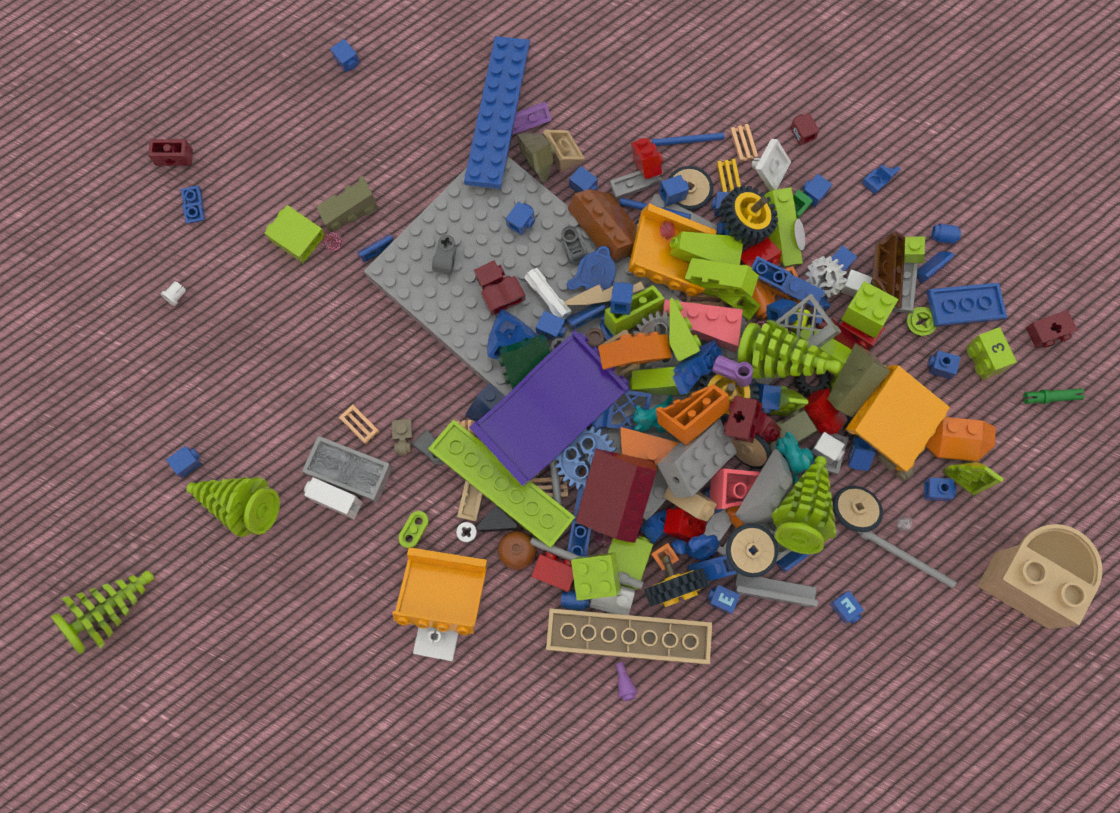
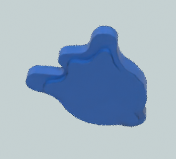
[567,246,616,302]

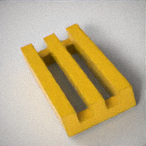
[717,159,741,192]

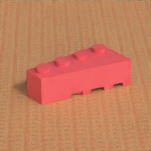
[661,300,743,353]
[710,469,792,509]

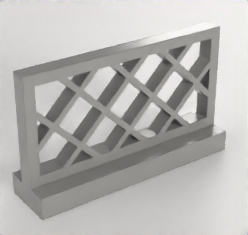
[775,294,841,378]

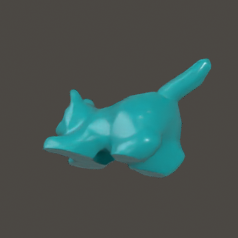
[633,395,673,433]
[775,431,813,486]

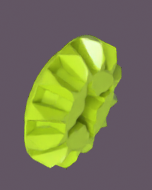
[906,307,936,337]

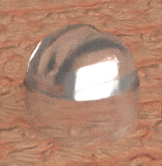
[897,516,912,533]

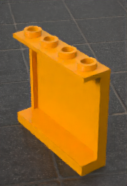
[628,203,717,297]
[846,365,950,472]
[392,547,487,635]

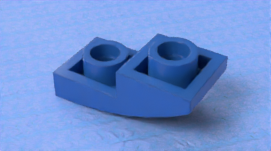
[180,185,205,224]

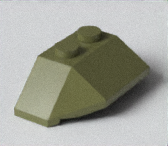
[517,133,555,182]

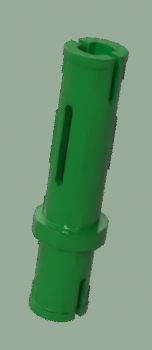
[1023,388,1085,404]

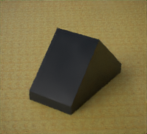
[477,506,517,533]

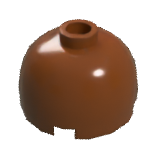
[497,531,537,571]

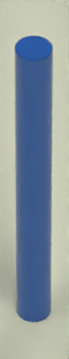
[652,132,724,146]
[620,198,691,219]

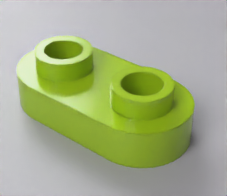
[399,511,429,549]

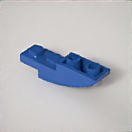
[752,256,825,308]
[673,340,722,395]
[567,485,591,557]
[687,547,755,581]

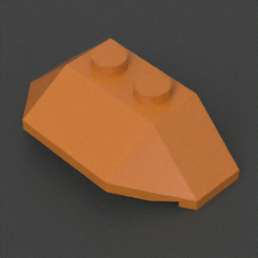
[925,417,995,462]

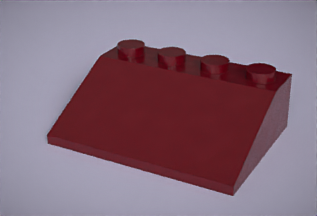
[576,448,657,543]

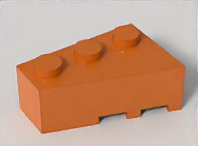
[598,331,672,370]
[620,427,679,469]

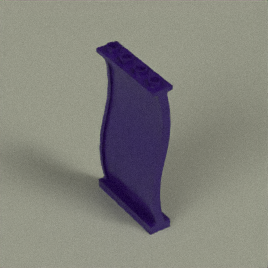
[469,330,629,487]

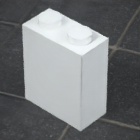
[304,477,363,520]

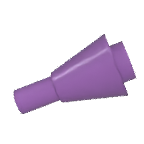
[616,662,638,701]

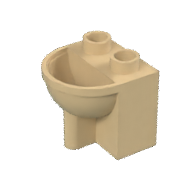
[977,524,1102,629]

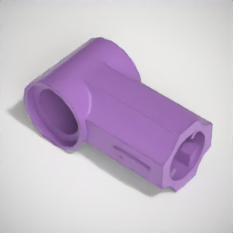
[712,355,753,387]

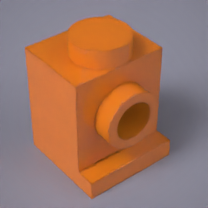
[651,543,679,570]

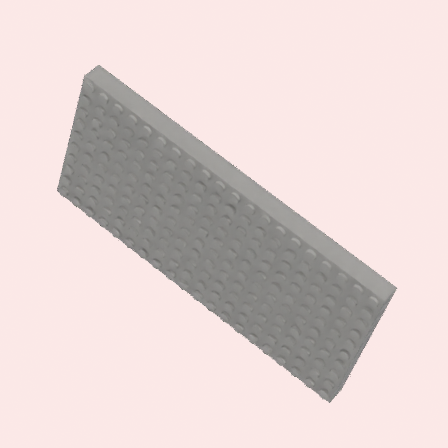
[364,157,774,523]

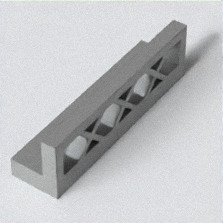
[734,573,818,608]

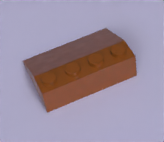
[568,189,638,262]

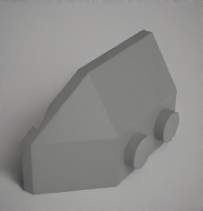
[735,449,793,525]

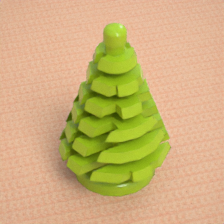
[738,320,842,379]
[771,456,836,554]
[186,477,280,537]
[50,570,154,655]

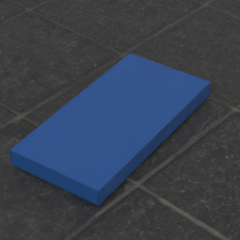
[926,283,1007,327]

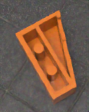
[656,384,729,445]

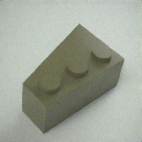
[316,176,378,232]
[827,343,890,417]
[767,410,819,454]

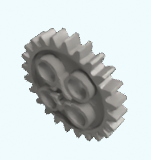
[633,310,694,369]

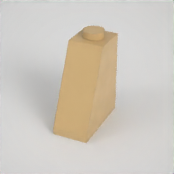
[663,486,717,522]

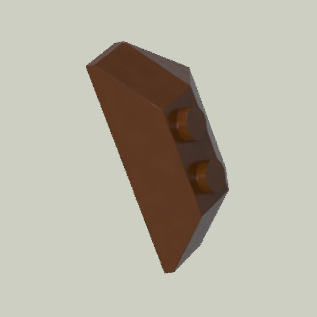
[872,231,905,308]

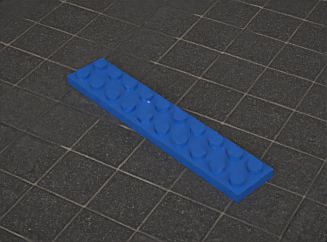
[464,36,530,189]

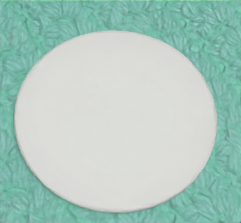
[795,219,805,250]

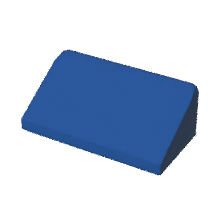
[357,234,394,262]
[917,251,955,283]
[566,303,605,331]
[776,551,811,573]

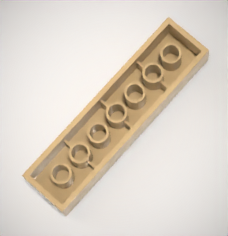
[546,609,712,665]

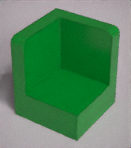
[793,189,813,219]

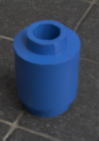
[931,223,961,244]
[561,590,589,611]

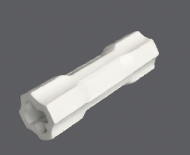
[524,268,572,320]

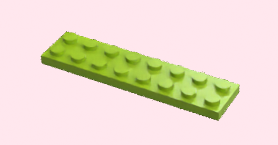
[428,419,575,548]

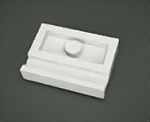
[590,585,635,615]

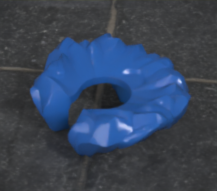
[671,534,720,561]

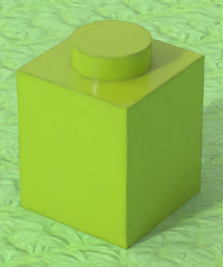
[905,237,925,263]

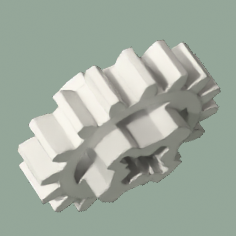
[805,256,847,298]

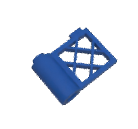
[591,390,652,433]

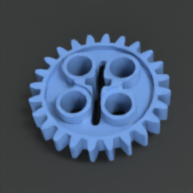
[555,426,618,489]

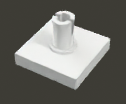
[752,139,791,191]
[413,627,459,662]

